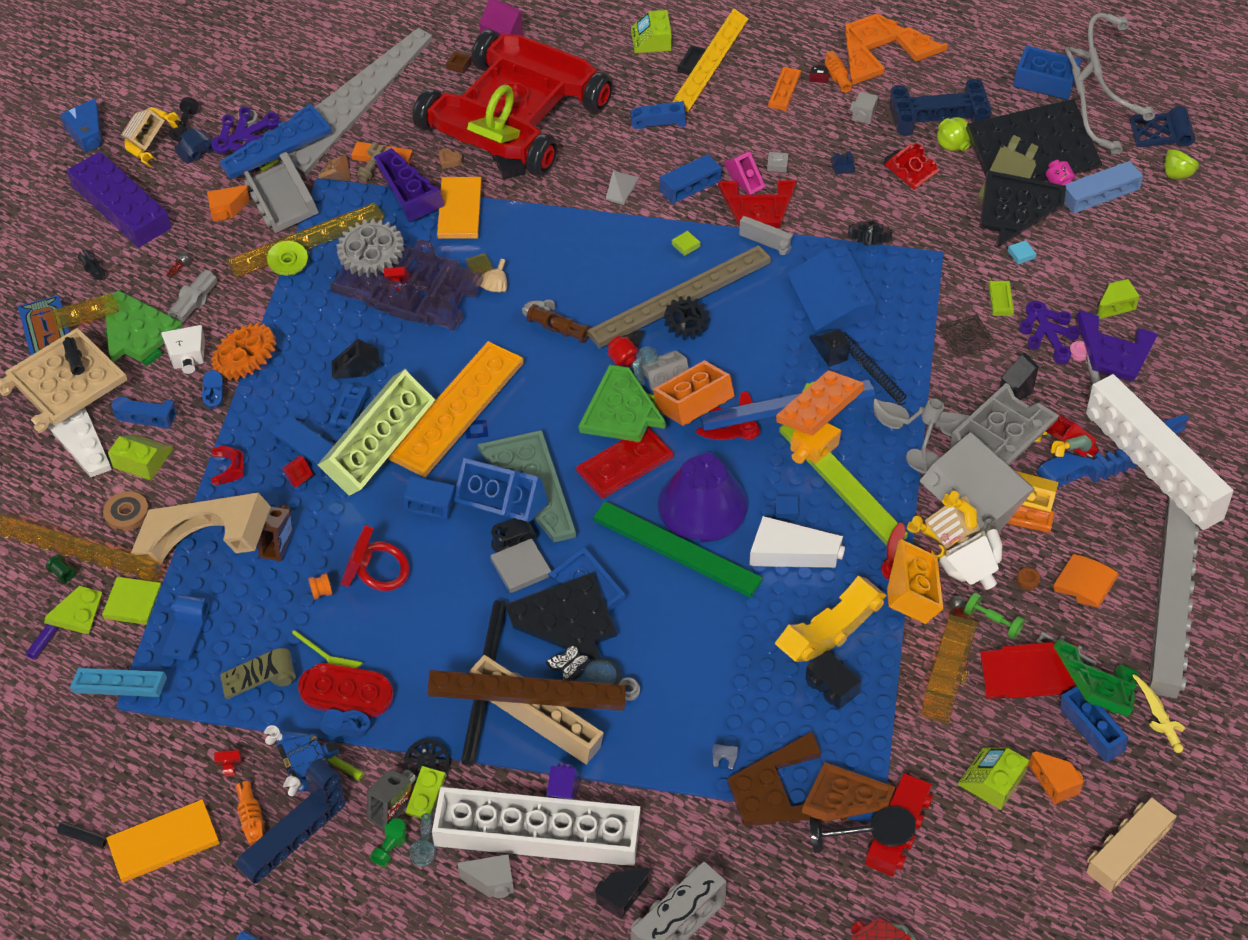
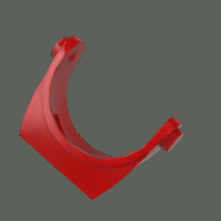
[211,446,244,486]

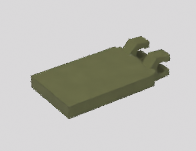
[976,135,1038,201]

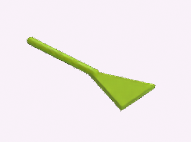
[292,630,363,669]

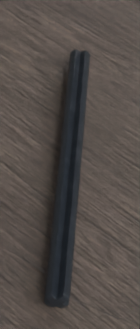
[461,600,506,766]

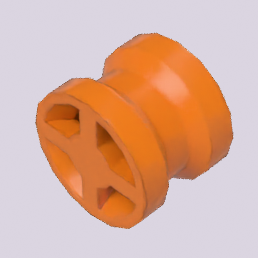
[308,573,332,600]

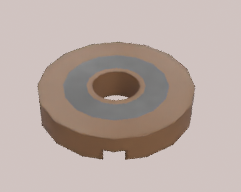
[103,491,150,531]

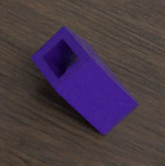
[547,763,581,800]

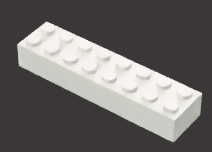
[1086,374,1234,530]
[432,787,640,866]

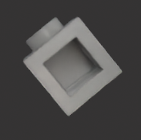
[850,92,878,124]

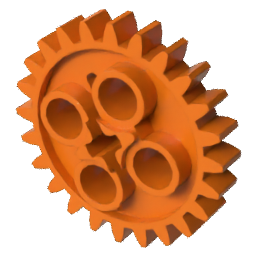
[211,322,277,380]

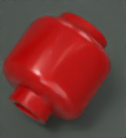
[607,336,639,368]

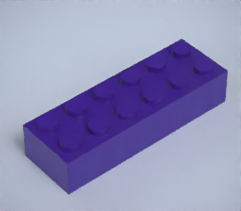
[67,151,171,248]

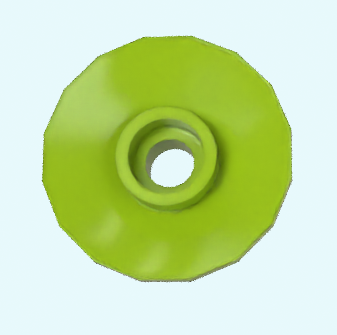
[267,241,308,276]

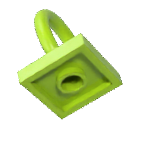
[467,85,520,143]

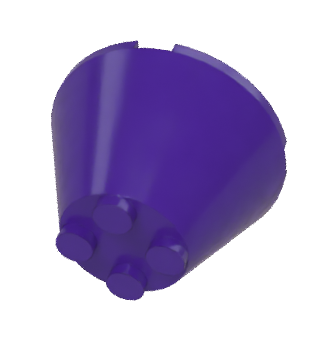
[658,452,748,542]

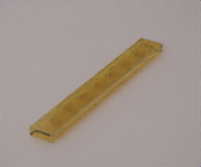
[227,202,384,277]

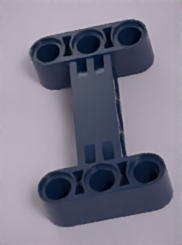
[889,79,992,136]

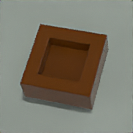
[446,52,471,73]

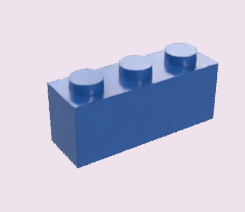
[659,154,722,204]
[271,416,335,478]
[1060,686,1128,763]

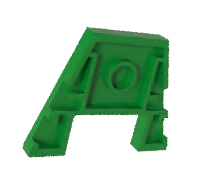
[1054,639,1139,717]

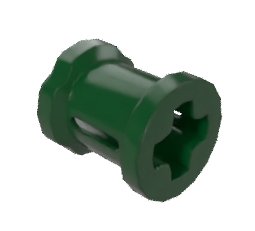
[46,554,77,584]

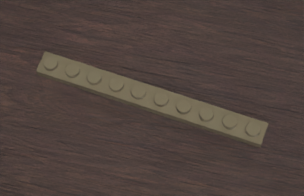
[588,245,771,349]

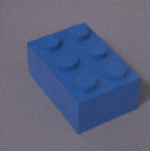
[1013,45,1082,100]

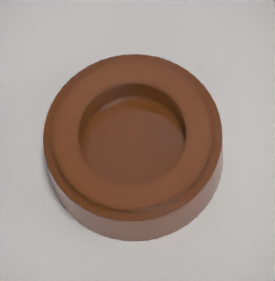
[1016,567,1040,590]

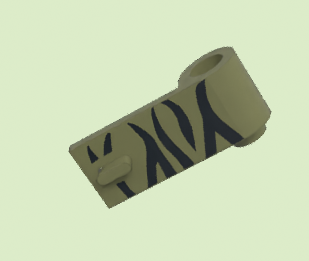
[220,648,296,699]

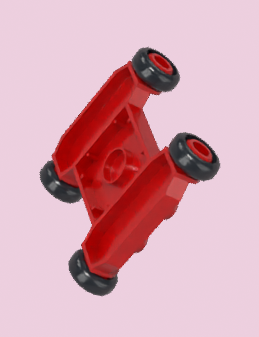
[412,29,613,177]

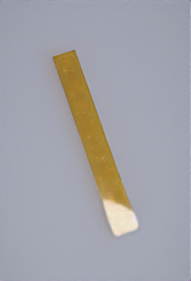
[0,514,163,582]

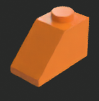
[207,185,250,221]
[1029,751,1084,805]

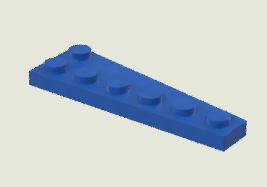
[220,104,332,180]

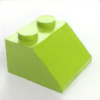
[108,434,173,480]

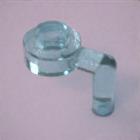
[632,346,659,386]
[409,813,435,866]

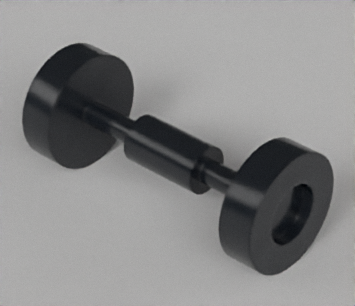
[169,97,199,142]

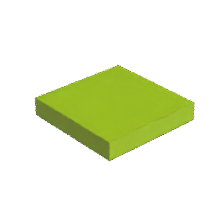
[102,577,162,625]

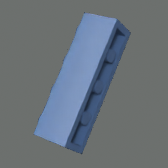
[1064,161,1143,214]

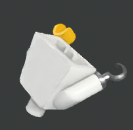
[931,515,1002,590]

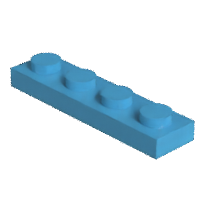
[70,668,167,697]

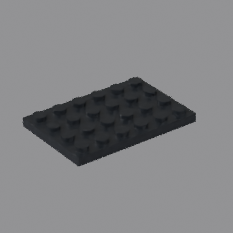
[965,99,1103,181]

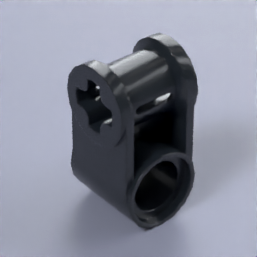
[491,518,536,552]

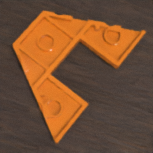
[845,13,948,85]

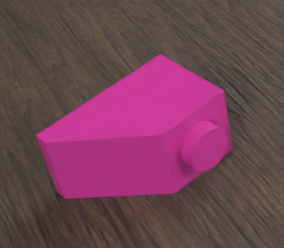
[724,151,766,195]

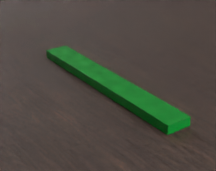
[593,501,763,598]

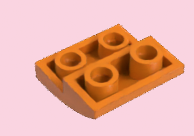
[1053,554,1119,608]

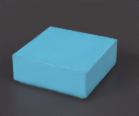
[1008,241,1036,264]

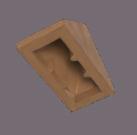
[318,154,351,181]

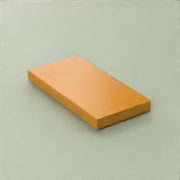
[437,177,482,239]
[106,799,219,883]

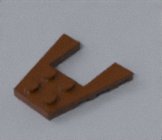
[727,732,847,826]

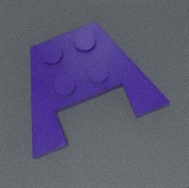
[1076,310,1158,382]

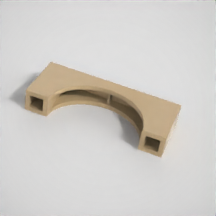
[131,493,271,566]

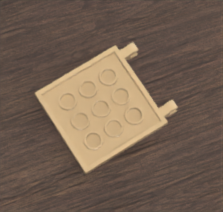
[0,328,127,433]

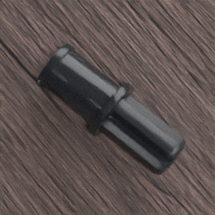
[78,250,105,280]
[63,337,85,375]

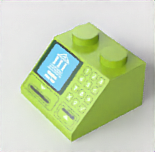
[631,10,671,53]
[958,748,1030,810]

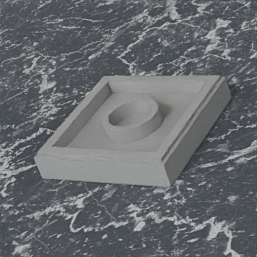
[490,538,552,594]

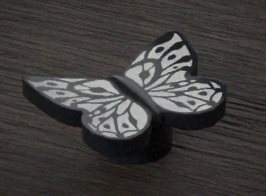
[546,645,591,681]

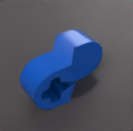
[202,370,224,410]
[319,709,370,738]

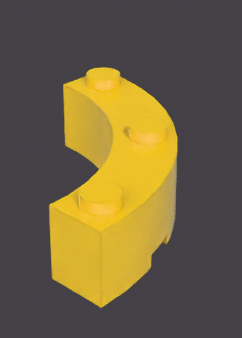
[774,576,887,662]

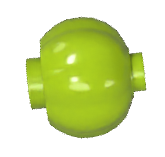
[937,117,971,152]

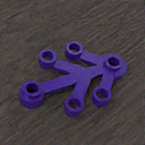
[211,107,280,154]
[1019,301,1080,364]

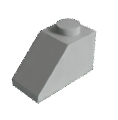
[458,855,514,898]

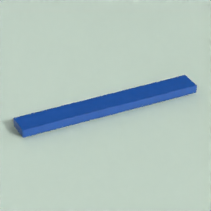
[700,380,875,431]

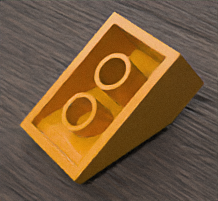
[887,539,943,624]

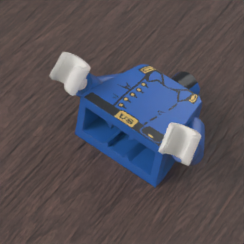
[264,725,340,796]

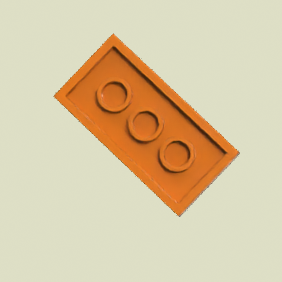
[776,370,864,436]

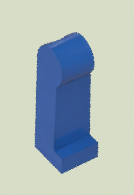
[630,101,686,129]
[111,397,177,429]

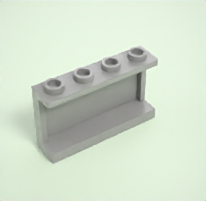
[244,152,319,233]

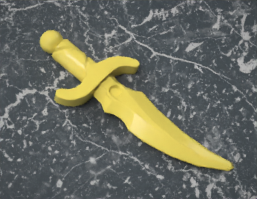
[1133,674,1185,753]

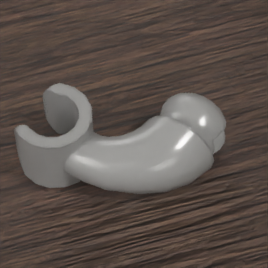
[522,300,555,316]

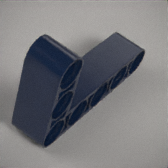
[236,759,345,884]

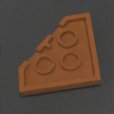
[802,762,895,821]

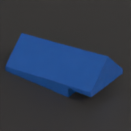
[453,458,549,522]

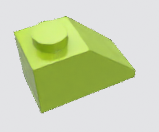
[1097,279,1140,319]

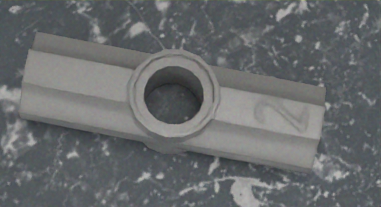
[167,270,218,323]

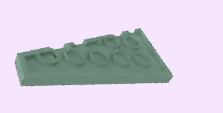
[478,430,576,542]

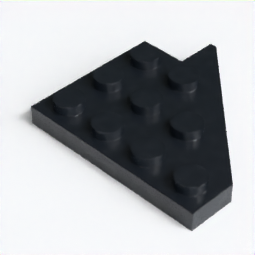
[979,170,1066,247]
[505,573,617,660]

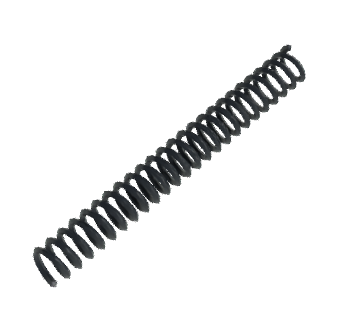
[843,332,907,405]

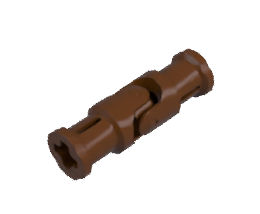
[526,304,590,343]

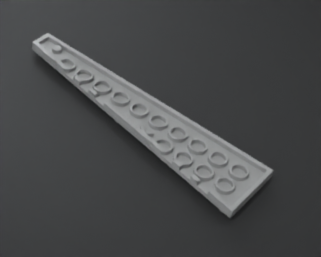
[278,28,433,177]

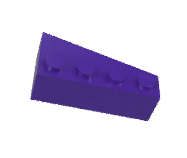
[374,148,445,222]

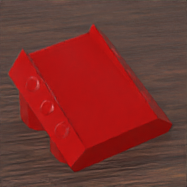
[884,143,940,190]

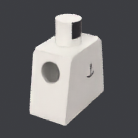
[161,325,205,374]

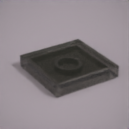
[939,314,996,359]

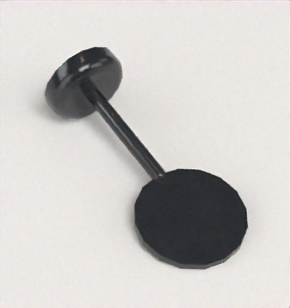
[809,806,916,853]

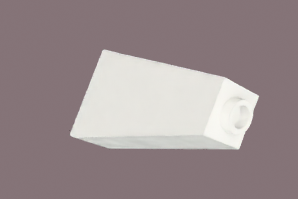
[750,516,845,568]

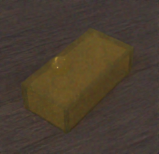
[921,614,978,724]

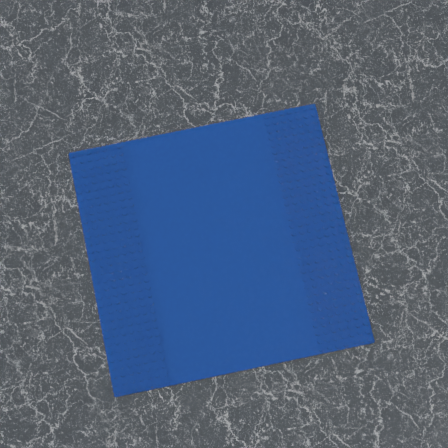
[117,178,943,822]

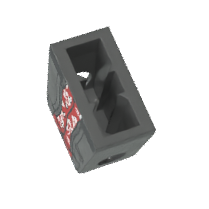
[367,770,416,830]

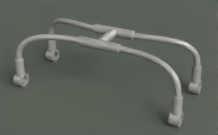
[1065,13,1155,154]

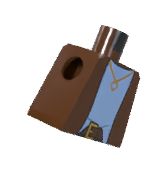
[257,505,293,562]

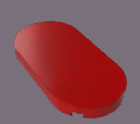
[298,663,394,718]

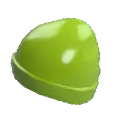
[1164,150,1199,180]

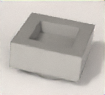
[767,152,788,173]

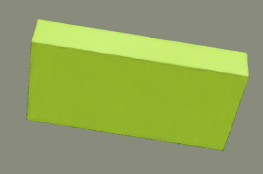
[988,281,1014,316]

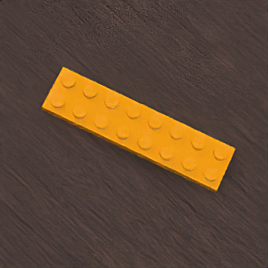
[389,341,523,478]

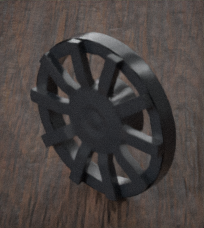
[404,739,450,782]

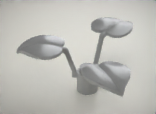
[873,398,970,474]

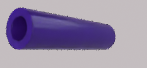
[25,624,59,660]

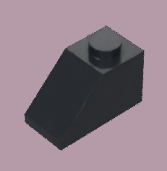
[809,329,850,367]
[331,339,379,379]
[1000,353,1039,400]
[595,867,651,920]

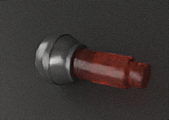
[167,252,192,278]
[949,595,965,629]

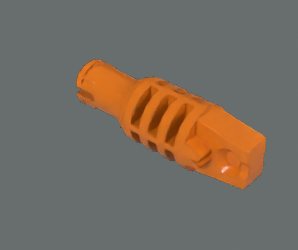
[825,51,852,93]
[235,781,265,846]

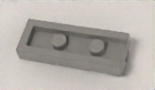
[739,216,793,255]

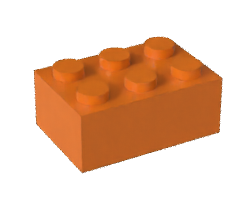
[653,360,735,426]

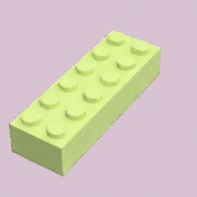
[318,369,435,496]

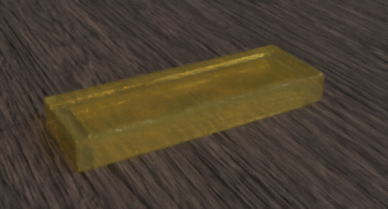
[50,293,119,330]

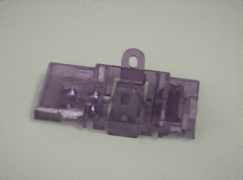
[330,239,483,331]

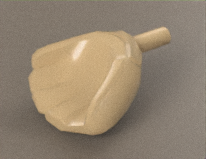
[476,258,507,293]

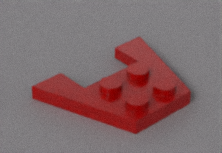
[718,180,797,228]

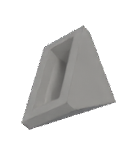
[606,171,639,205]

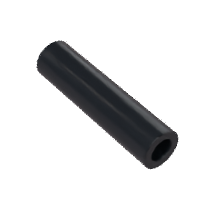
[57,821,107,849]

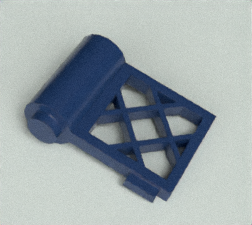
[1129,106,1195,147]

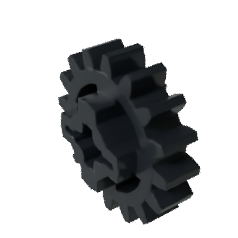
[848,220,893,246]
[663,296,710,340]

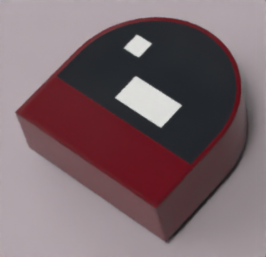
[809,65,829,83]

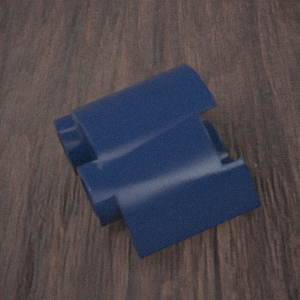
[175,128,214,164]

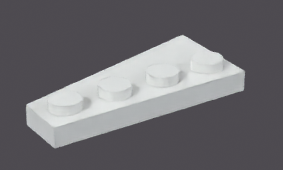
[47,407,112,477]

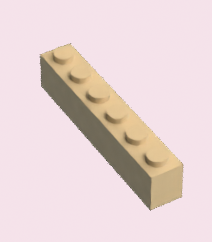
[469,655,604,765]

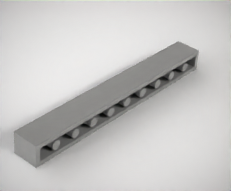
[1149,497,1199,699]

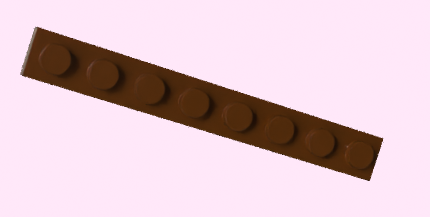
[427,670,625,711]

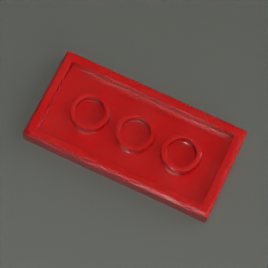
[576,427,673,500]

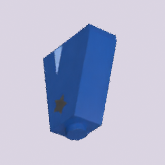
[60,99,102,153]

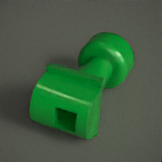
[369,818,407,867]

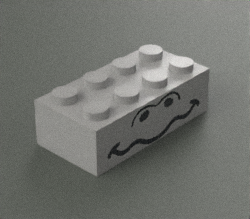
[631,862,727,940]

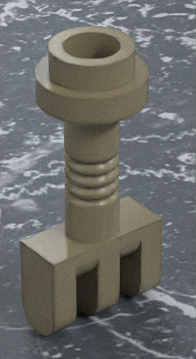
[357,142,391,182]

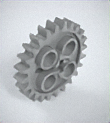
[337,219,404,277]

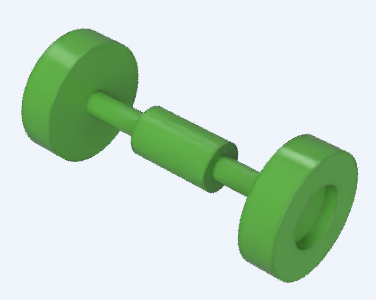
[964,593,1025,640]

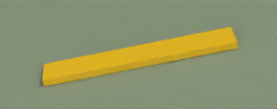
[672,8,748,112]

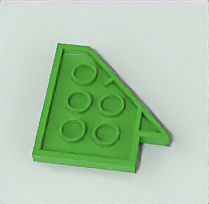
[104,290,183,363]
[578,365,666,442]

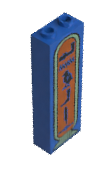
[18,295,70,356]

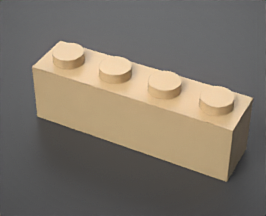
[1086,798,1177,892]

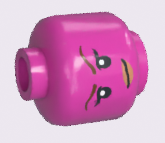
[1045,160,1075,185]

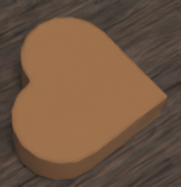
[439,148,462,169]

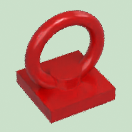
[340,525,410,591]

